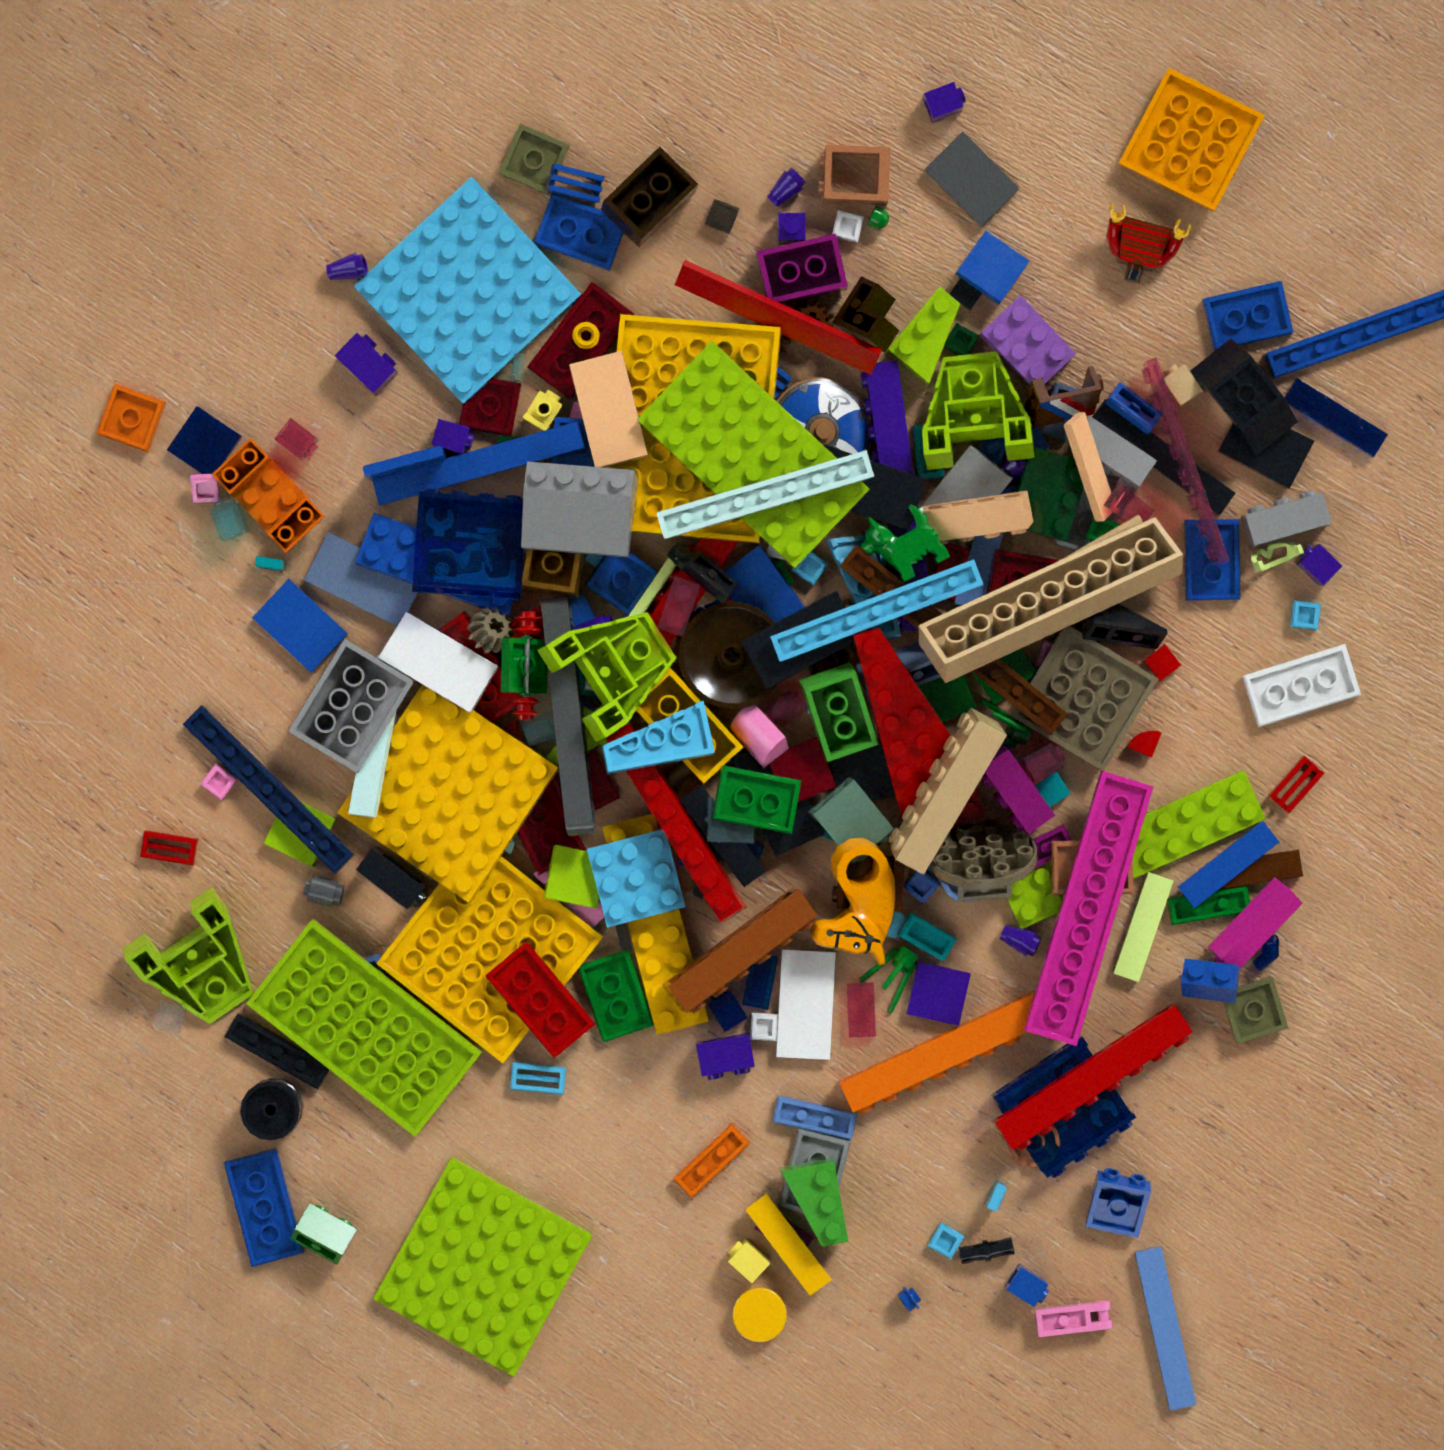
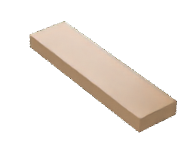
[1064,412,1117,522]

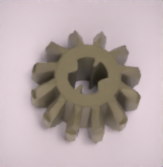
[467,607,514,654]

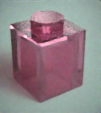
[274,418,319,461]

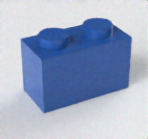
[1181,958,1239,1003]

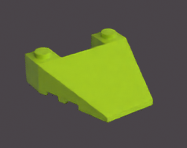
[922,351,1035,470]
[537,612,676,742]
[123,887,254,1024]

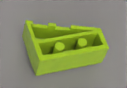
[887,287,960,386]

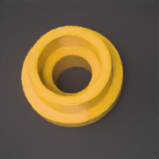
[573,322,600,349]

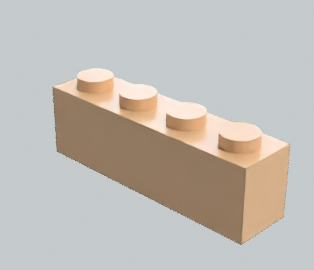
[922,491,1034,545]

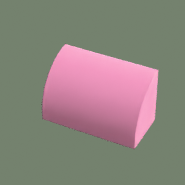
[730,705,789,768]

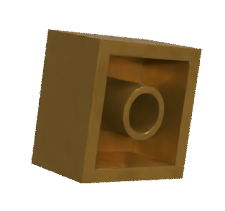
[521,549,586,599]

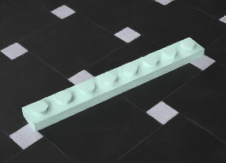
[657,450,874,540]

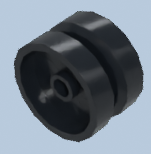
[240,1078,304,1141]

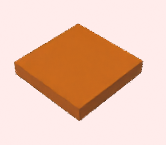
[96,383,166,452]

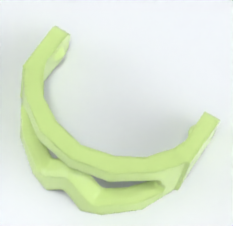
[1251,541,1304,573]

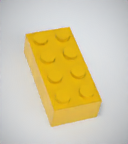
[636,668,743,783]

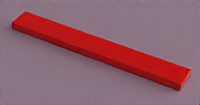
[675,260,882,375]

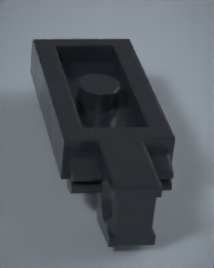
[667,541,739,603]

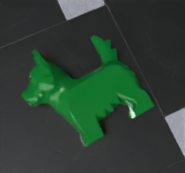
[860,504,950,582]

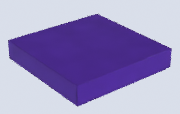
[906,961,971,1026]

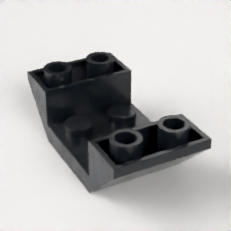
[1190,338,1298,456]

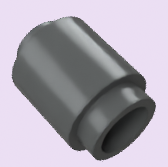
[303,875,345,907]

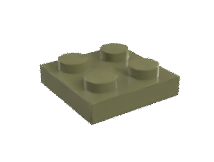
[499,123,570,196]
[1223,976,1288,1044]

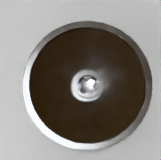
[678,602,778,710]

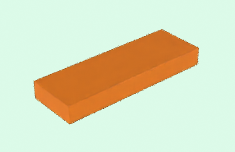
[673,1123,750,1199]

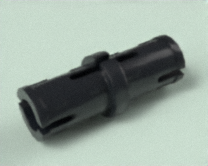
[959,1237,1015,1264]

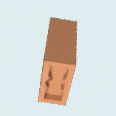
[818,145,891,205]

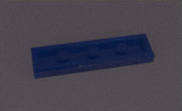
[1284,378,1388,458]

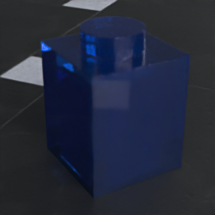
[708,989,748,1032]

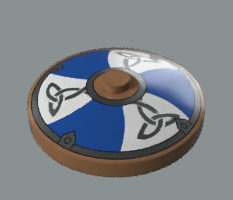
[776,378,872,454]

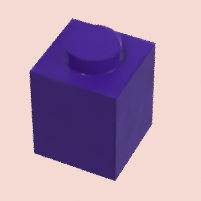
[922,82,966,123]
[778,213,806,245]
[431,419,474,454]
[1296,544,1342,587]

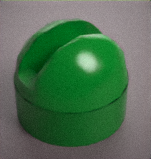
[867,206,889,229]

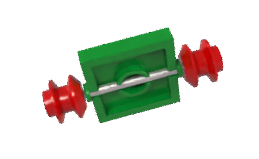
[501,611,547,720]

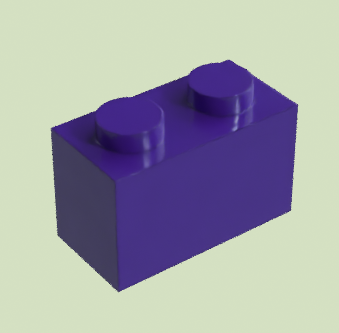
[334,333,398,396]
[696,1033,755,1080]

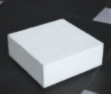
[832,210,864,244]
[750,1012,778,1041]

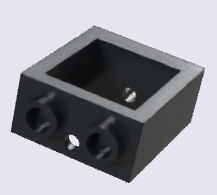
[356,847,428,909]

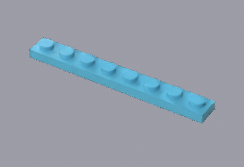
[770,559,983,662]

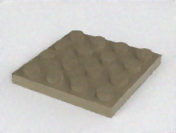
[1010,626,1158,771]

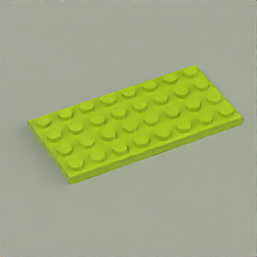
[637,340,870,568]
[246,919,482,1137]

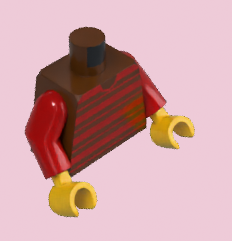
[1106,203,1191,284]

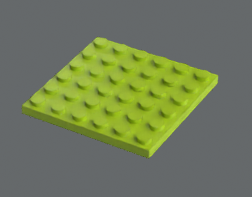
[373,1157,593,1377]

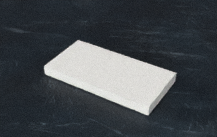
[378,612,499,713]
[1242,644,1361,727]
[776,949,836,1060]

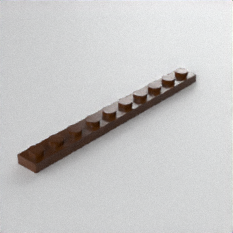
[839,545,1068,735]

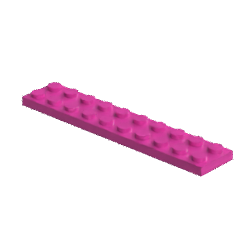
[1023,771,1154,1046]

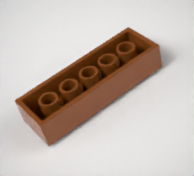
[662,889,818,1014]

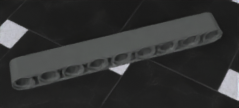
[541,596,596,836]

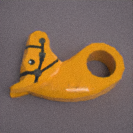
[810,838,895,965]

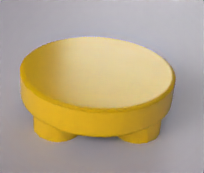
[733,1287,787,1342]

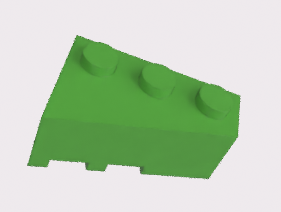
[780,1158,849,1247]

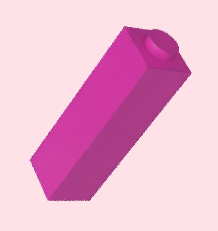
[1208,877,1303,970]

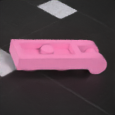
[1035,1300,1113,1337]

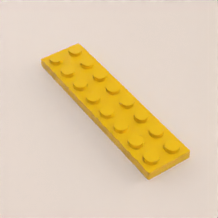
[602,814,709,1035]

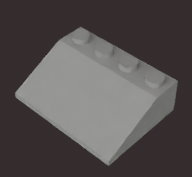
[521,461,638,558]
[288,638,414,773]

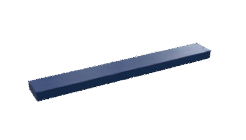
[1264,290,1444,379]
[372,422,585,505]

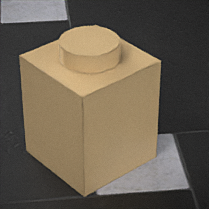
[1160,364,1203,408]

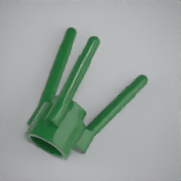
[981,699,1032,748]
[859,945,918,1013]

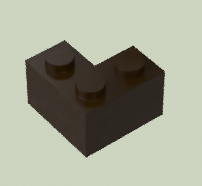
[832,276,900,353]

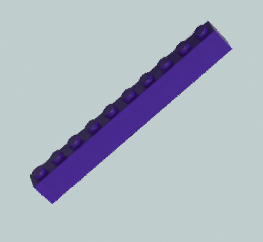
[860,360,928,633]

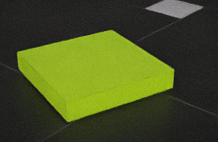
[264,801,336,867]
[543,845,599,909]

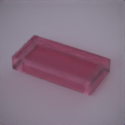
[1104,483,1154,522]
[847,982,876,1037]

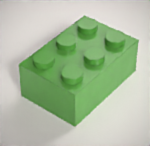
[799,662,879,762]

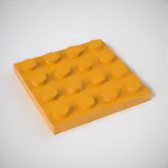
[1119,68,1265,213]

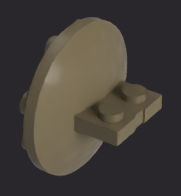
[930,820,1037,902]

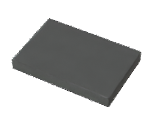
[924,132,1019,227]

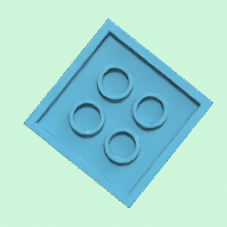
[587,829,685,927]

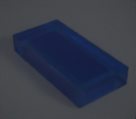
[742,956,778,1010]

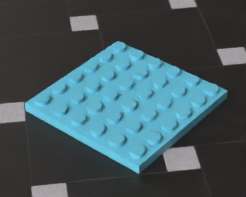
[354,176,581,404]

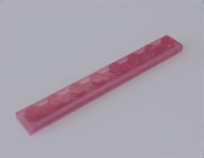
[1141,358,1230,566]

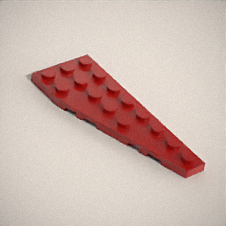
[853,628,985,826]

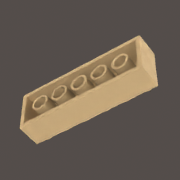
[889,708,1007,875]

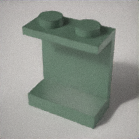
[808,777,894,864]

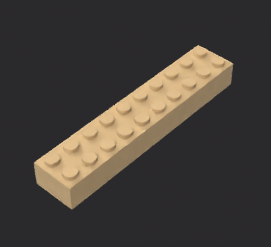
[918,517,1183,683]

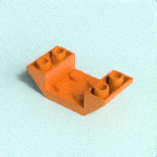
[211,438,325,553]

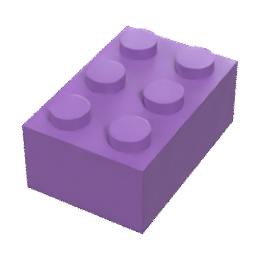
[979,295,1076,388]

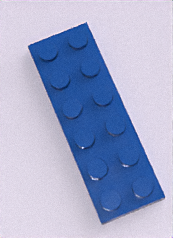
[355,513,524,618]

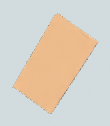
[569,351,648,468]

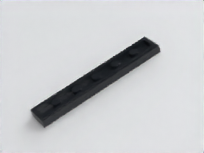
[1092,399,1236,515]

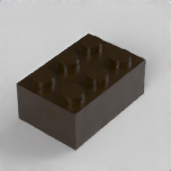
[601,147,698,247]

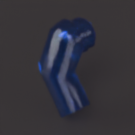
[1252,934,1279,972]

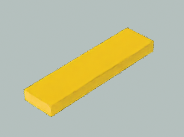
[745,1193,832,1296]

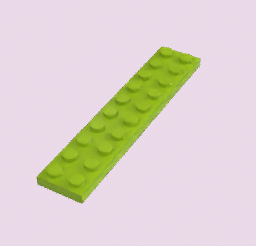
[1006,770,1266,929]

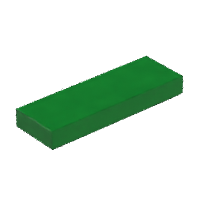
[1167,885,1250,925]

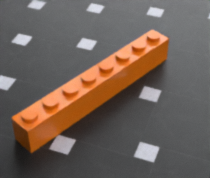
[839,991,1034,1114]

